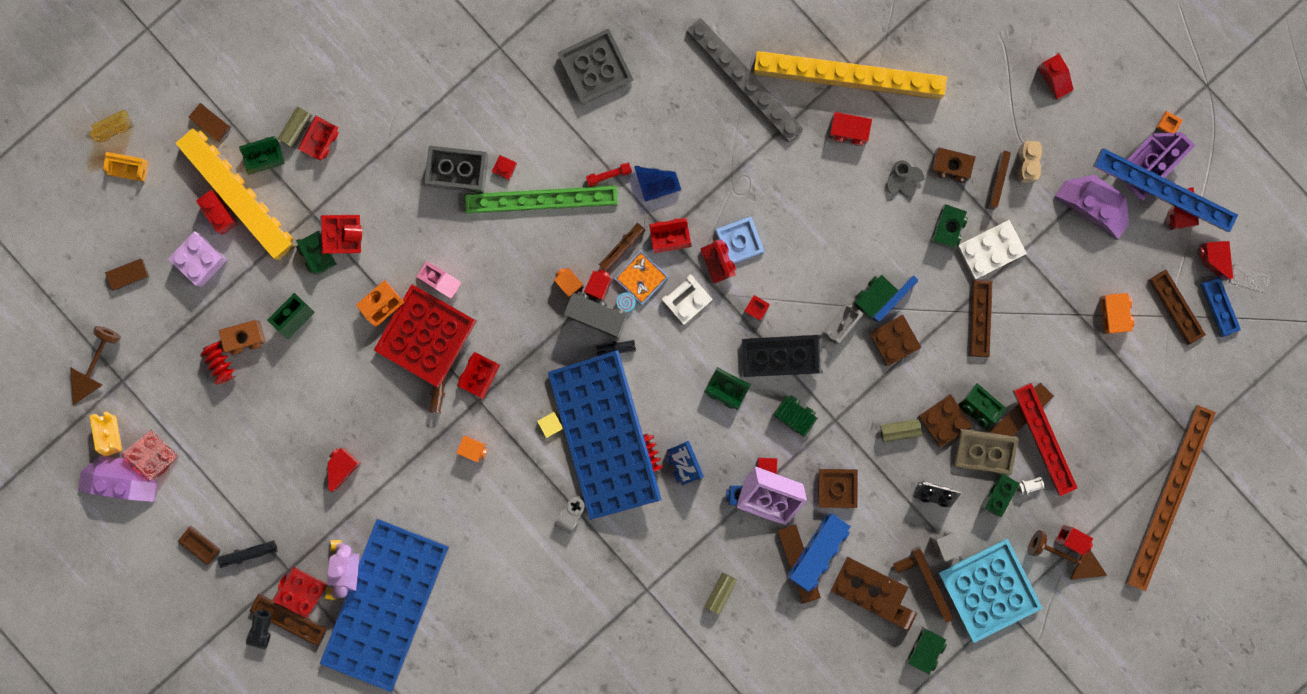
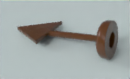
[70,326,121,405]
[1028,530,1108,580]

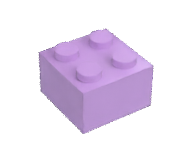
[168,231,228,287]

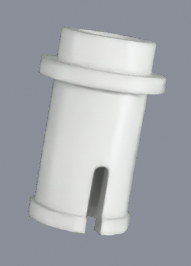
[1018,477,1044,495]

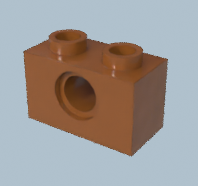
[218,320,266,355]

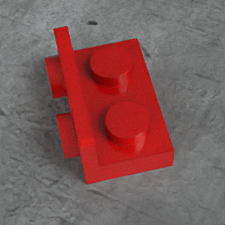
[700,240,736,284]

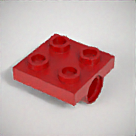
[320,215,362,254]
[273,566,327,618]

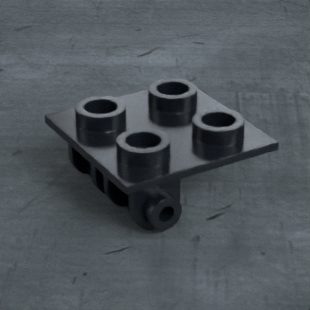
[914,481,961,507]

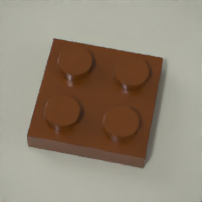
[869,314,922,366]
[918,394,972,448]
[818,469,858,508]

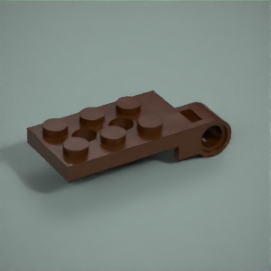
[831,556,918,631]

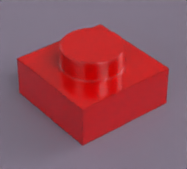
[491,155,517,180]
[744,295,770,321]

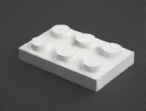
[957,220,1027,280]

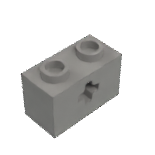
[930,530,963,563]

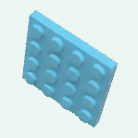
[938,538,1043,643]

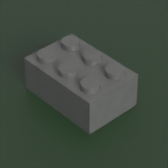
[424,146,488,193]
[564,292,627,339]

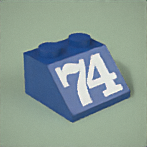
[665,441,704,485]

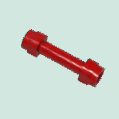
[586,162,632,187]

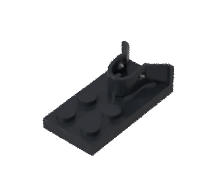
[742,335,823,377]

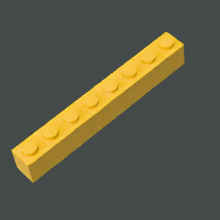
[176,128,295,260]

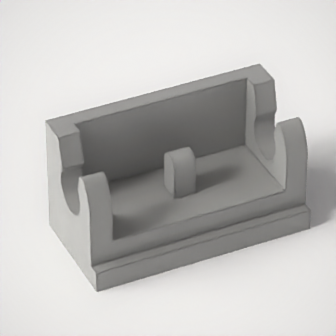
[822,303,863,344]

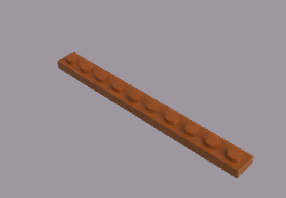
[1126,405,1216,591]

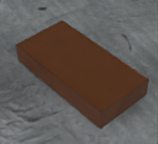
[188,103,231,142]
[105,259,149,291]
[178,526,221,565]

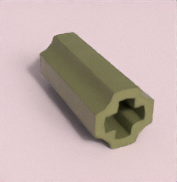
[277,106,312,148]
[880,419,922,443]
[705,572,737,615]

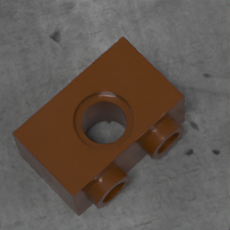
[930,147,976,183]

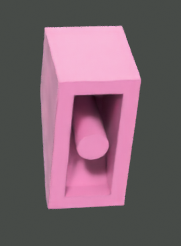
[416,261,461,298]

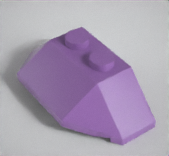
[1127,132,1196,201]
[1054,175,1129,240]
[78,455,158,502]

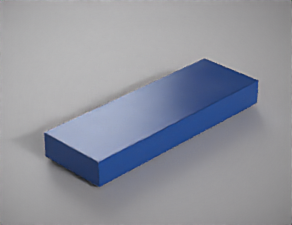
[872,275,918,322]
[1200,277,1241,337]

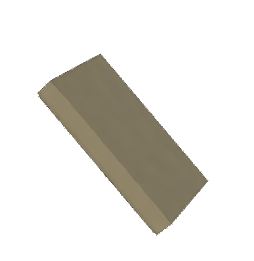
[953,429,1019,475]

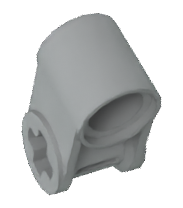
[554,496,586,534]

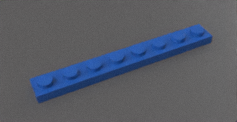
[1093,148,1238,232]

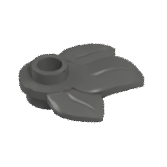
[887,160,925,197]

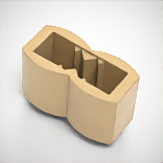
[1017,141,1042,183]

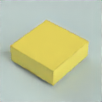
[537,412,564,438]

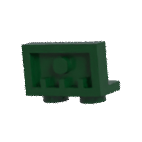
[296,231,338,275]
[958,383,1006,430]

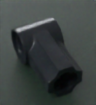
[246,609,272,650]

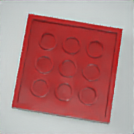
[374,284,477,388]

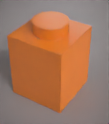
[554,268,584,298]
[456,435,488,462]

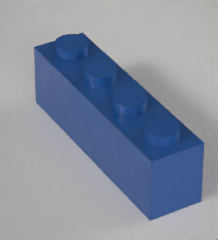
[786,513,851,592]

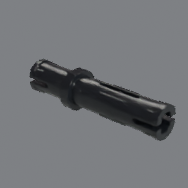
[217,540,278,568]

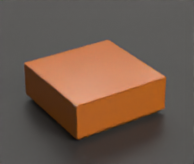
[1156,111,1183,133]

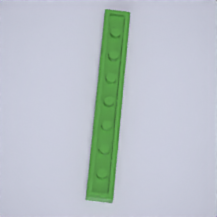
[464,186,618,214]

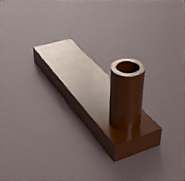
[893,546,953,622]

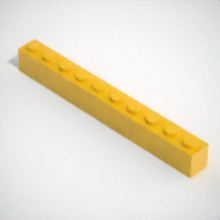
[753,51,947,100]

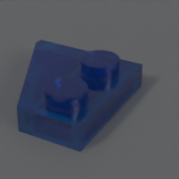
[634,166,682,202]

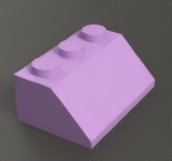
[737,467,807,525]

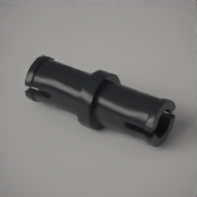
[596,339,636,356]

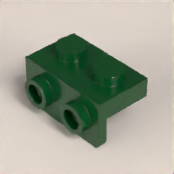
[239,136,285,175]
[704,367,751,410]

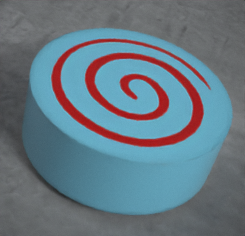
[616,293,636,312]

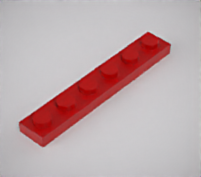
[1013,383,1078,496]

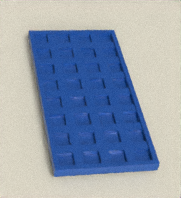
[548,350,662,520]
[320,519,449,692]

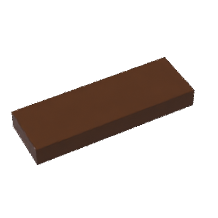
[987,151,1011,210]

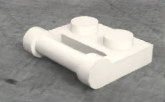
[662,274,713,325]

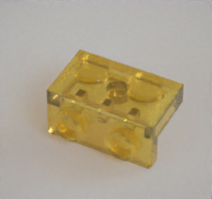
[89,110,134,143]

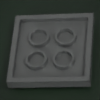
[557,28,634,105]

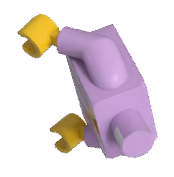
[324,540,360,600]

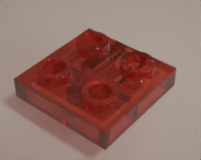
[121,430,179,482]

